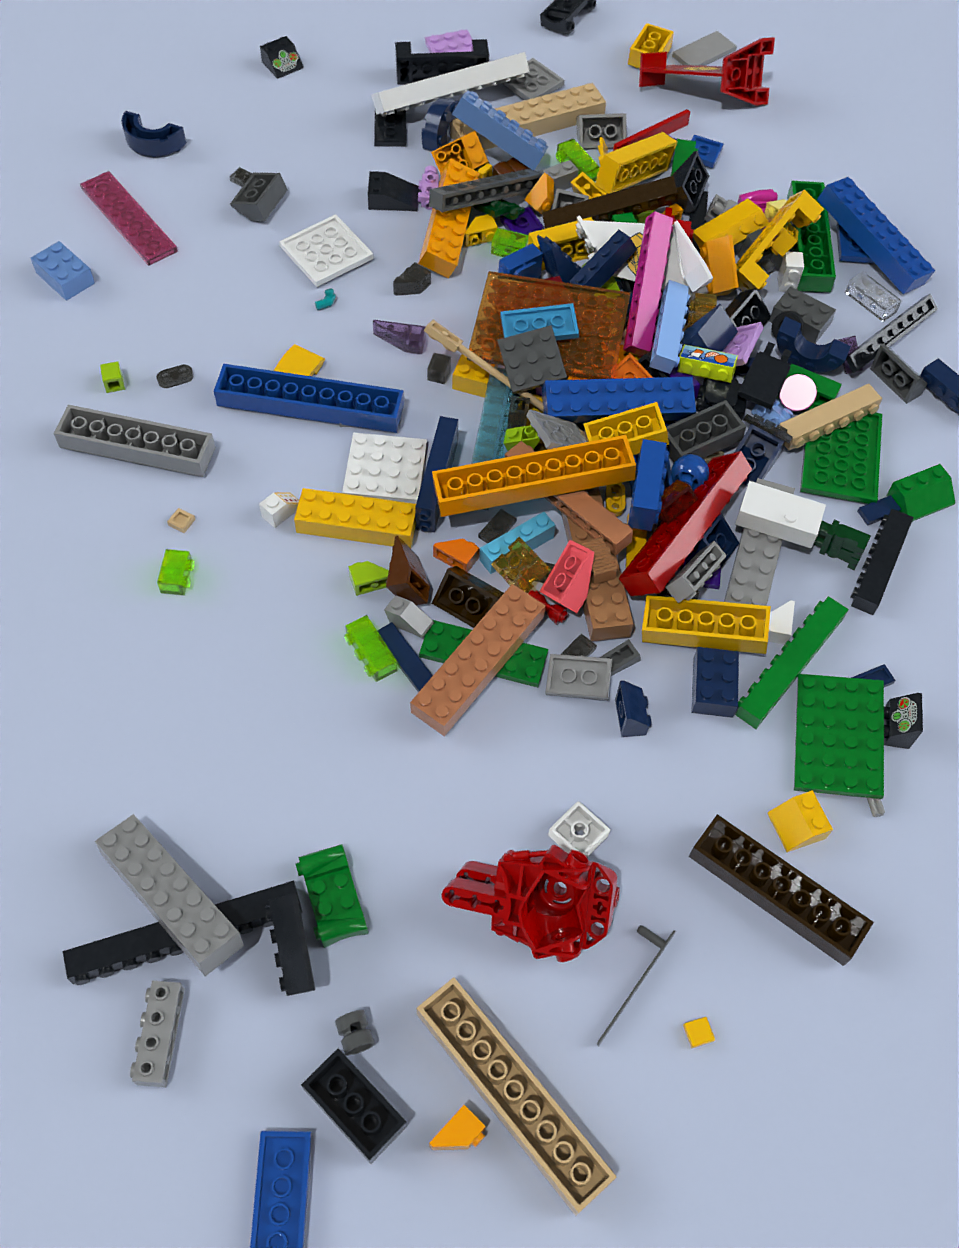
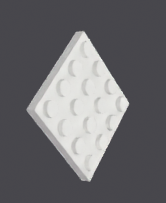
[279,214,374,287]
[342,432,427,504]

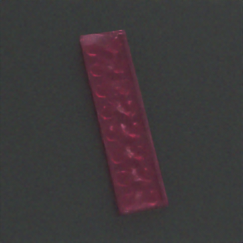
[80,171,178,266]

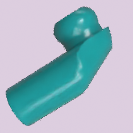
[315,288,336,310]

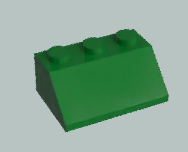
[887,464,956,522]

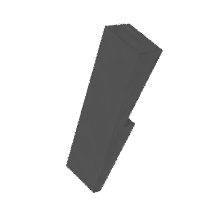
[599,639,641,676]

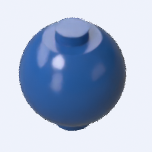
[671,454,710,493]

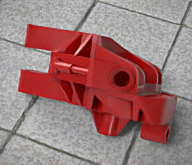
[441,845,620,962]

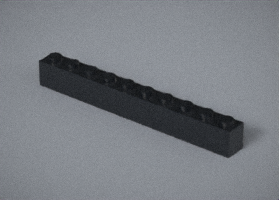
[62,880,303,985]

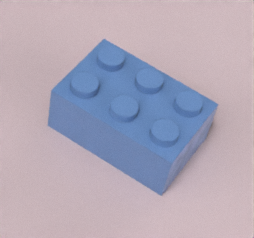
[31,241,95,301]

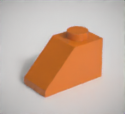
[433,539,479,572]

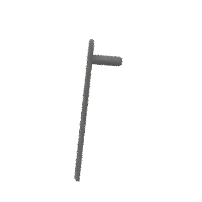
[597,925,676,1046]

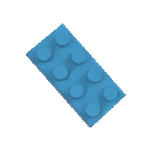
[500,303,579,340]

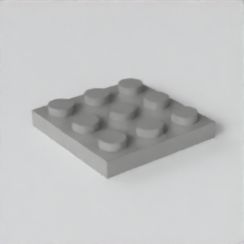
[502,58,565,100]
[526,409,588,449]

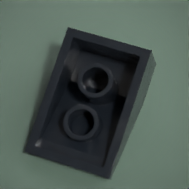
[672,151,709,213]
[368,171,419,211]

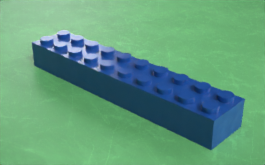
[214,363,404,433]

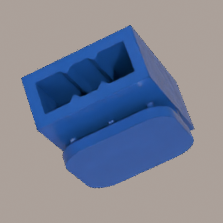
[497,243,543,283]

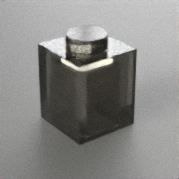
[427,353,451,385]

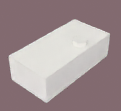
[735,481,826,548]

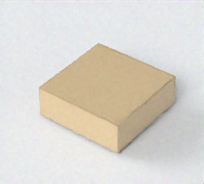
[167,508,196,533]

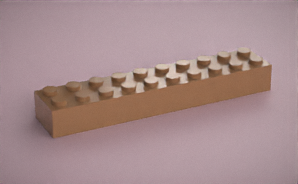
[561,487,633,641]

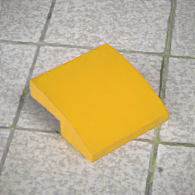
[274,344,325,377]

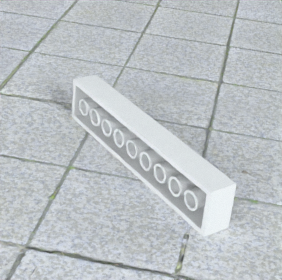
[372,52,529,116]

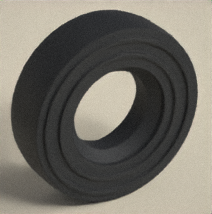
[771,311,804,339]

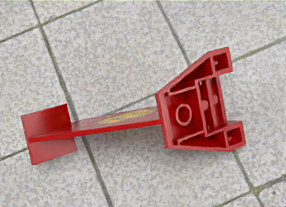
[639,37,775,105]

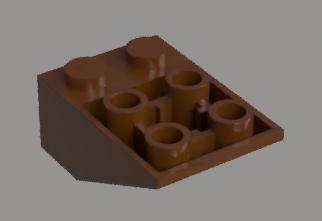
[386,536,430,605]

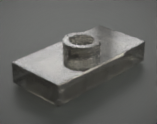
[478,509,517,543]
[560,633,597,657]

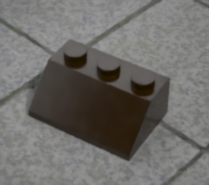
[431,566,504,628]

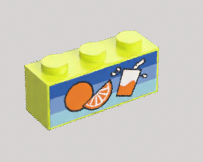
[677,345,738,383]

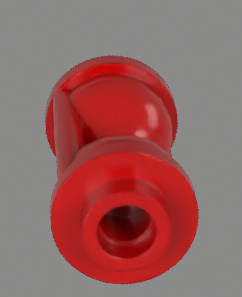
[528,590,569,625]

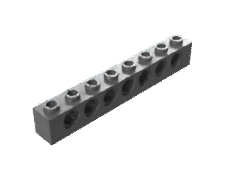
[429,169,543,212]

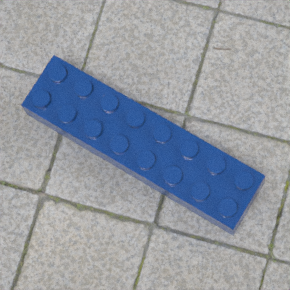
[817,177,936,294]
[542,377,696,424]

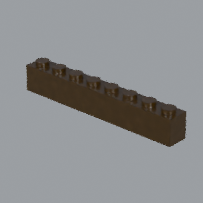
[542,176,679,229]

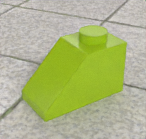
[348,561,389,596]

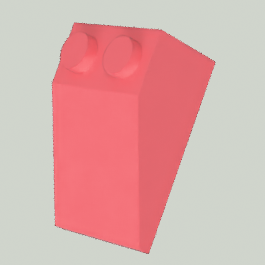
[539,540,594,613]

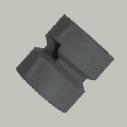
[335,1010,375,1056]

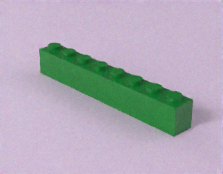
[735,596,849,729]

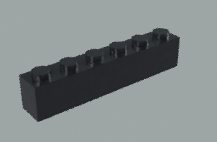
[850,509,914,615]

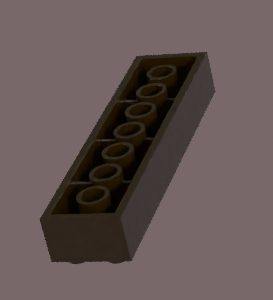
[688,814,874,966]

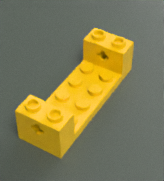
[736,190,824,291]

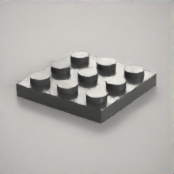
[497,325,567,394]

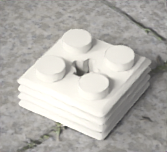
[548,801,610,857]

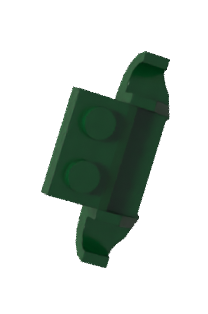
[473,199,525,220]

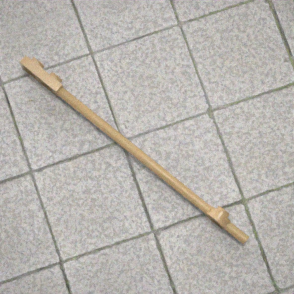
[424,319,588,441]

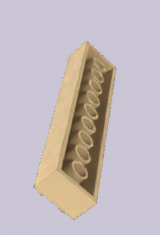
[450,83,606,150]
[416,977,617,1216]

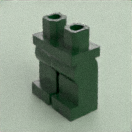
[813,519,871,571]

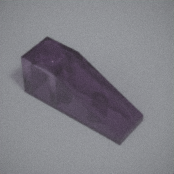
[373,319,426,354]

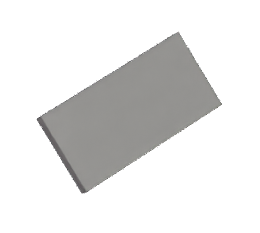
[672,31,737,66]

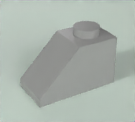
[384,595,434,638]

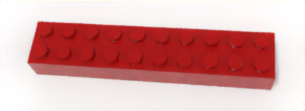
[619,451,752,596]

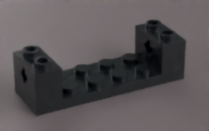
[395,39,489,85]

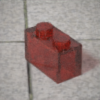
[658,480,698,524]

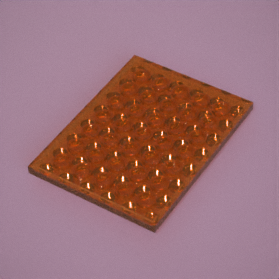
[467,271,630,379]

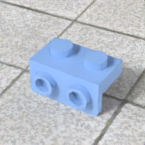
[751,398,794,434]

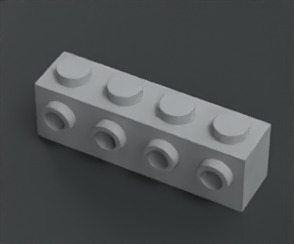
[665,541,727,603]
[130,981,185,1088]

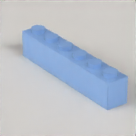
[649,280,690,374]

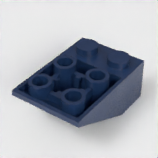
[537,235,581,291]

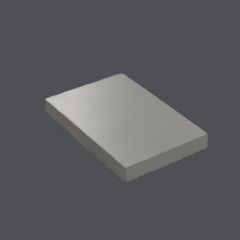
[545,654,612,700]

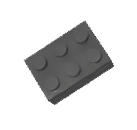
[769,286,836,344]

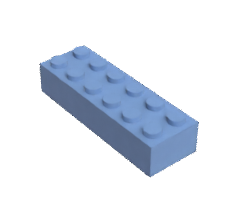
[452,91,549,170]

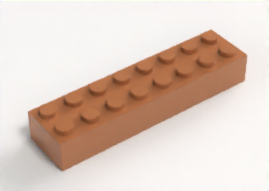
[410,584,545,736]

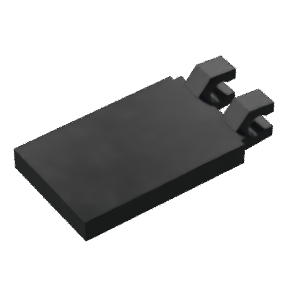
[737,342,792,410]

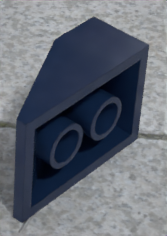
[680,304,738,352]
[734,424,785,486]

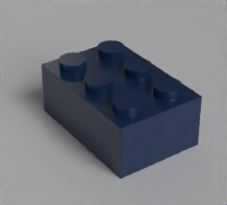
[691,647,739,718]

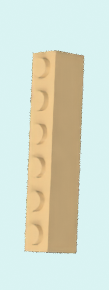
[776,384,883,450]

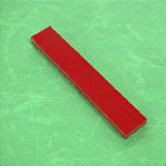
[613,109,691,151]

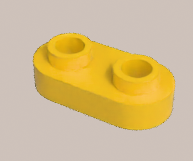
[605,483,626,516]

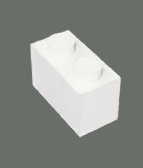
[777,252,804,292]

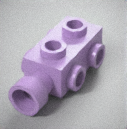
[418,166,440,210]

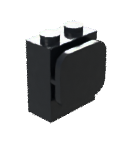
[696,378,746,420]

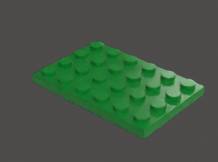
[800,402,882,504]
[794,674,884,799]

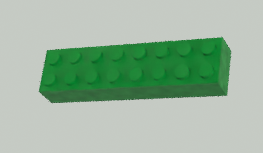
[787,181,836,292]

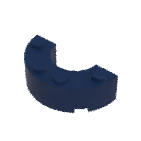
[422,98,459,151]
[121,110,186,158]
[776,316,851,373]

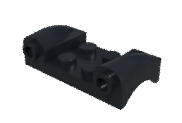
[540,0,596,34]

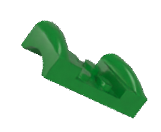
[295,844,368,948]

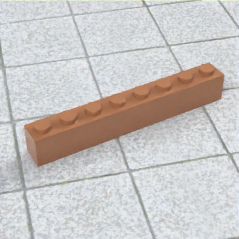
[505,441,633,556]

